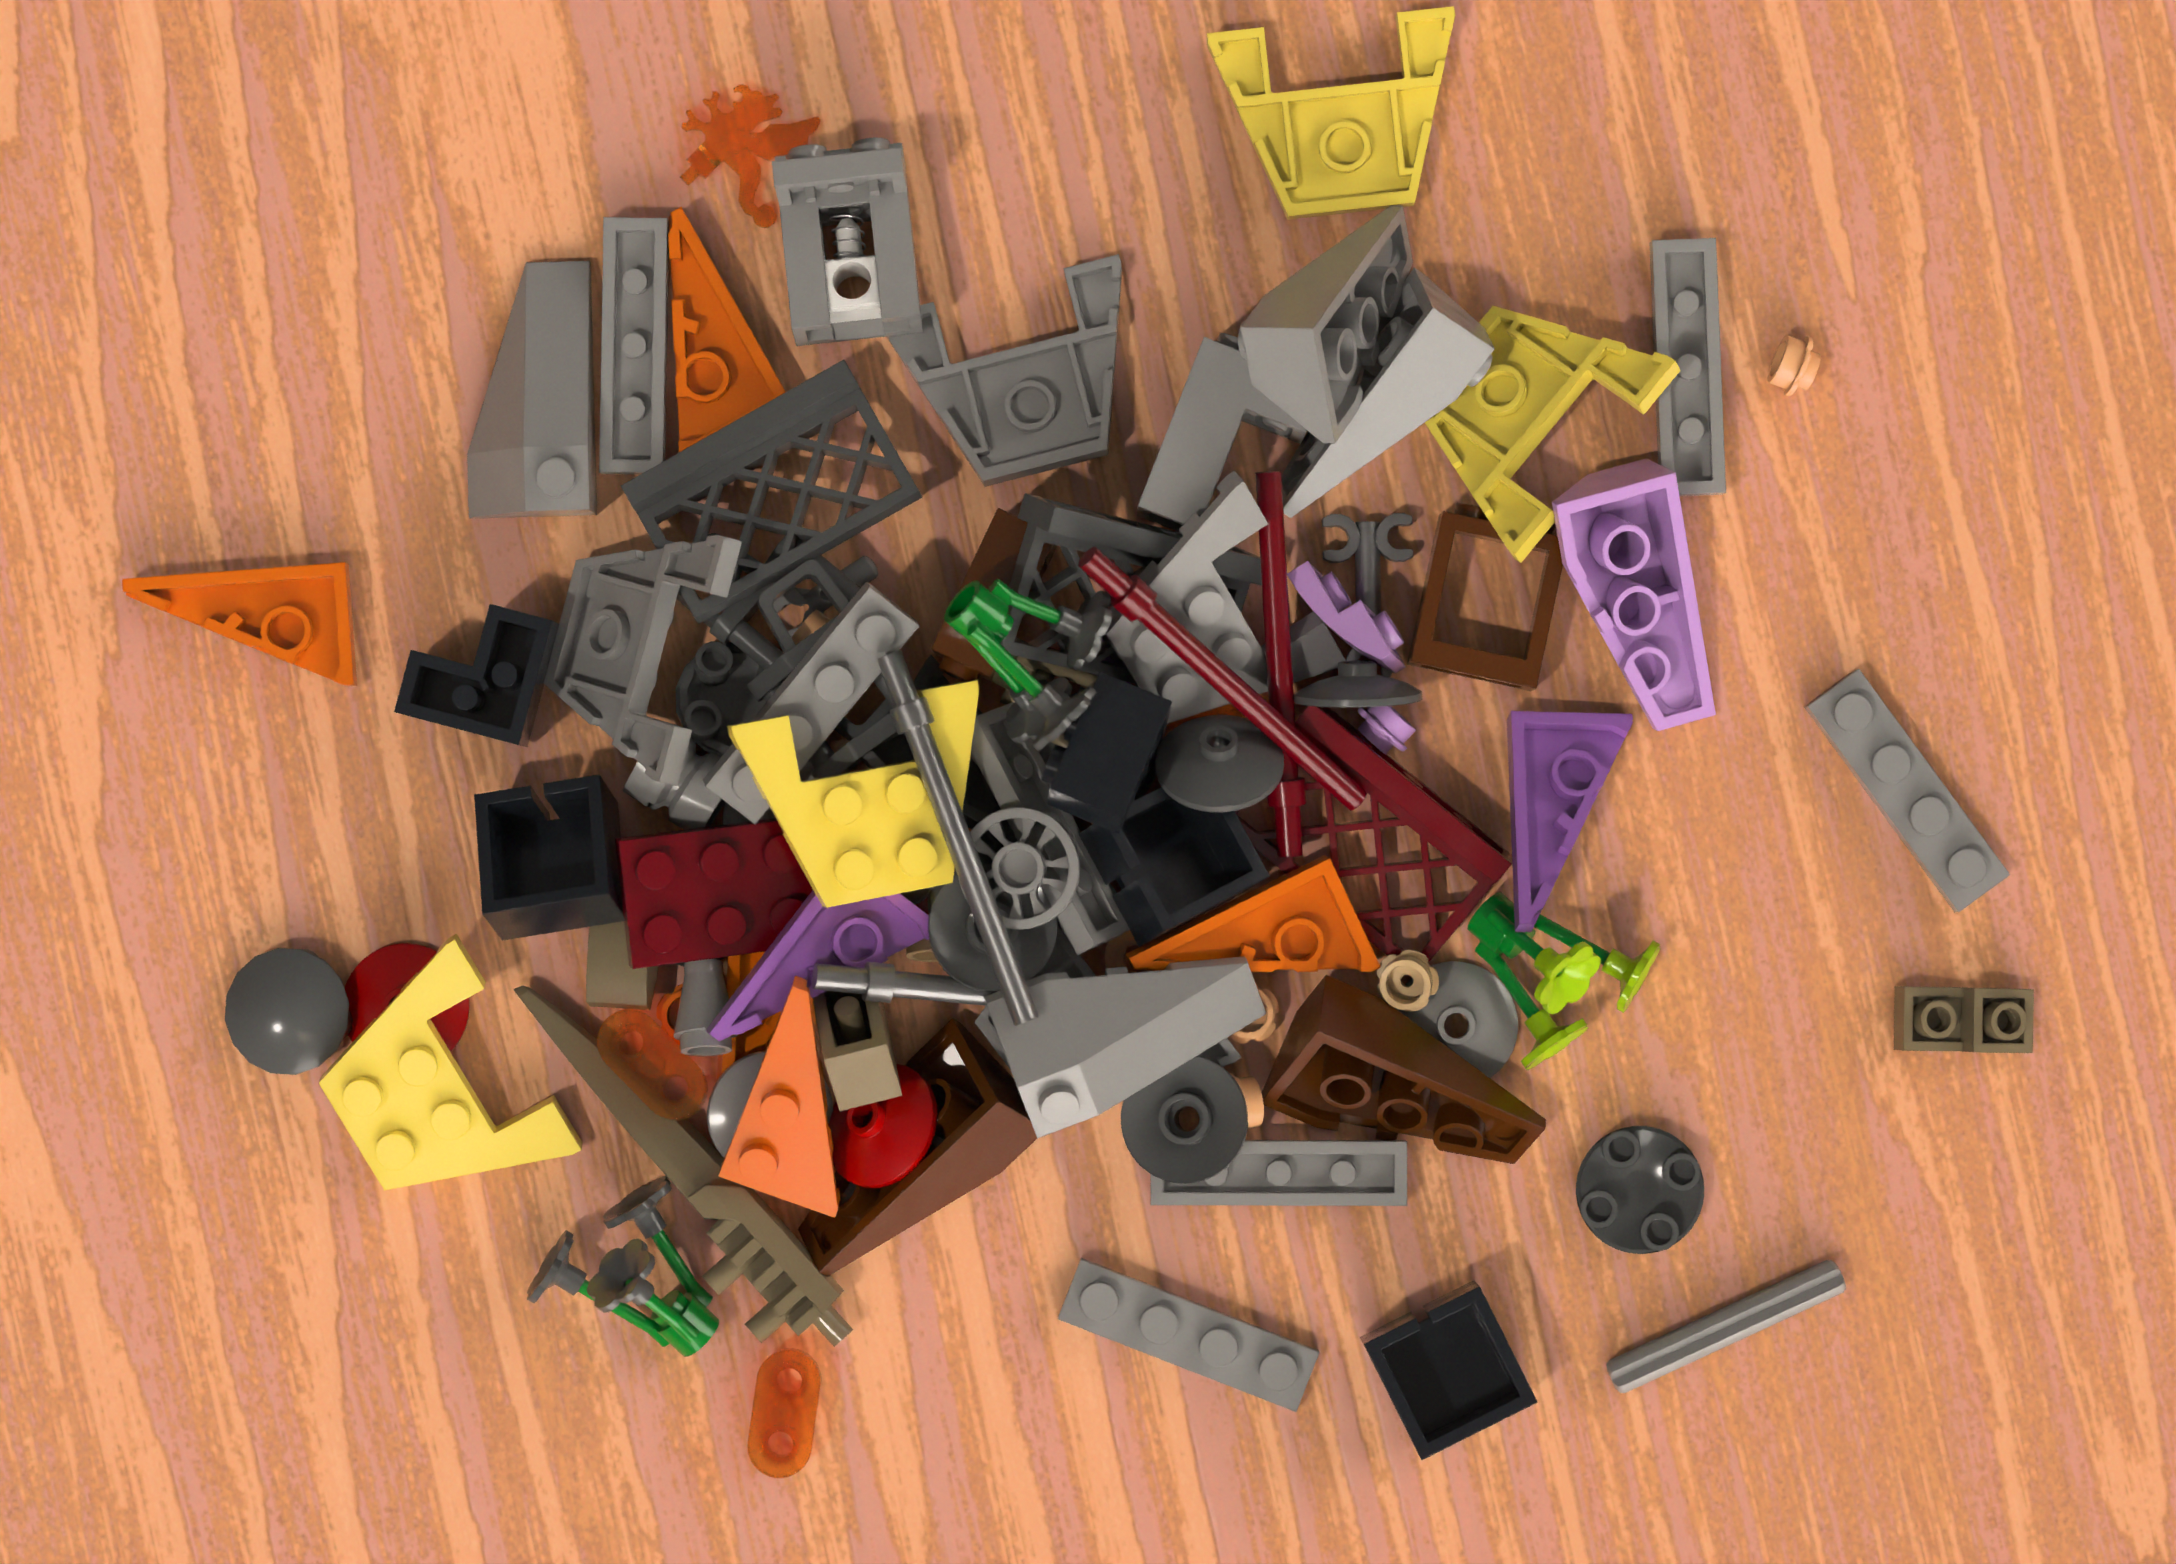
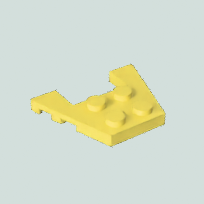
[1206,6,1455,220]
[1425,306,1681,563]
[727,680,979,908]
[319,934,583,1190]

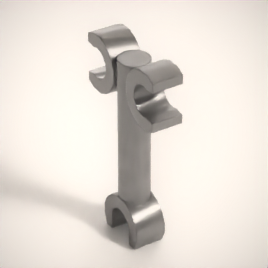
[1322,513,1413,677]

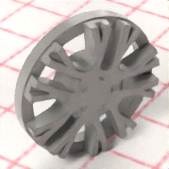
[959,808,1080,930]

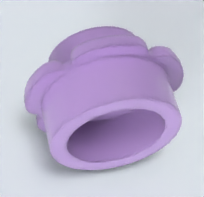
[1358,706,1416,754]

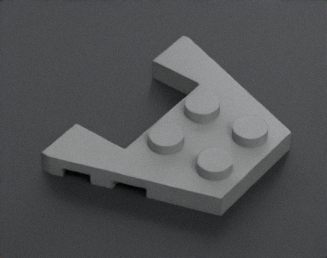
[887,254,1122,487]
[1105,471,1346,723]
[544,535,742,786]

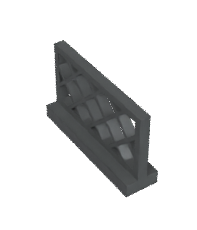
[621,360,922,624]
[1000,493,1262,684]

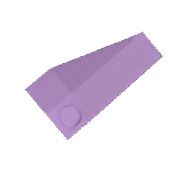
[1552,458,1716,731]

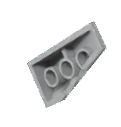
[1238,205,1413,444]
[467,261,597,519]
[1281,268,1495,518]
[984,957,1266,1138]

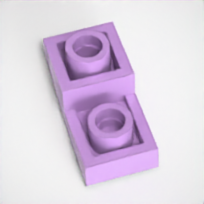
[1287,561,1406,673]

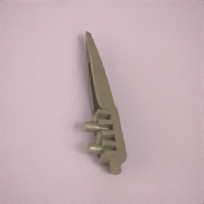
[514,986,853,1347]

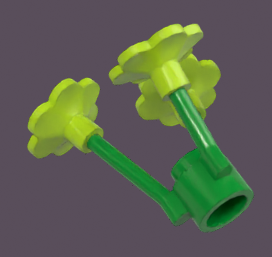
[1467,892,1660,1070]

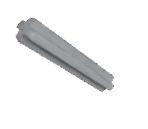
[1606,1260,1846,1393]

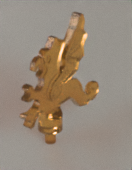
[680,84,821,228]

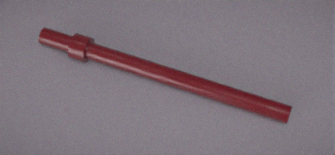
[1255,471,1306,857]
[1078,547,1367,811]

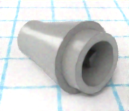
[673,959,738,1056]

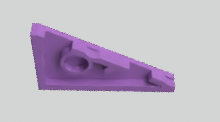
[1507,711,1633,932]
[705,890,929,1042]

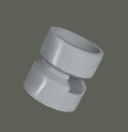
[623,737,725,830]

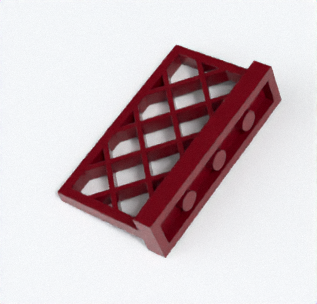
[1235,706,1512,963]

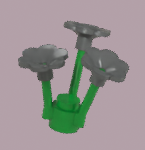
[944,579,1112,751]
[527,1176,719,1357]

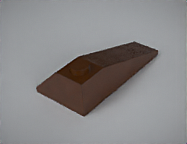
[1261,975,1546,1164]
[798,1018,1037,1277]

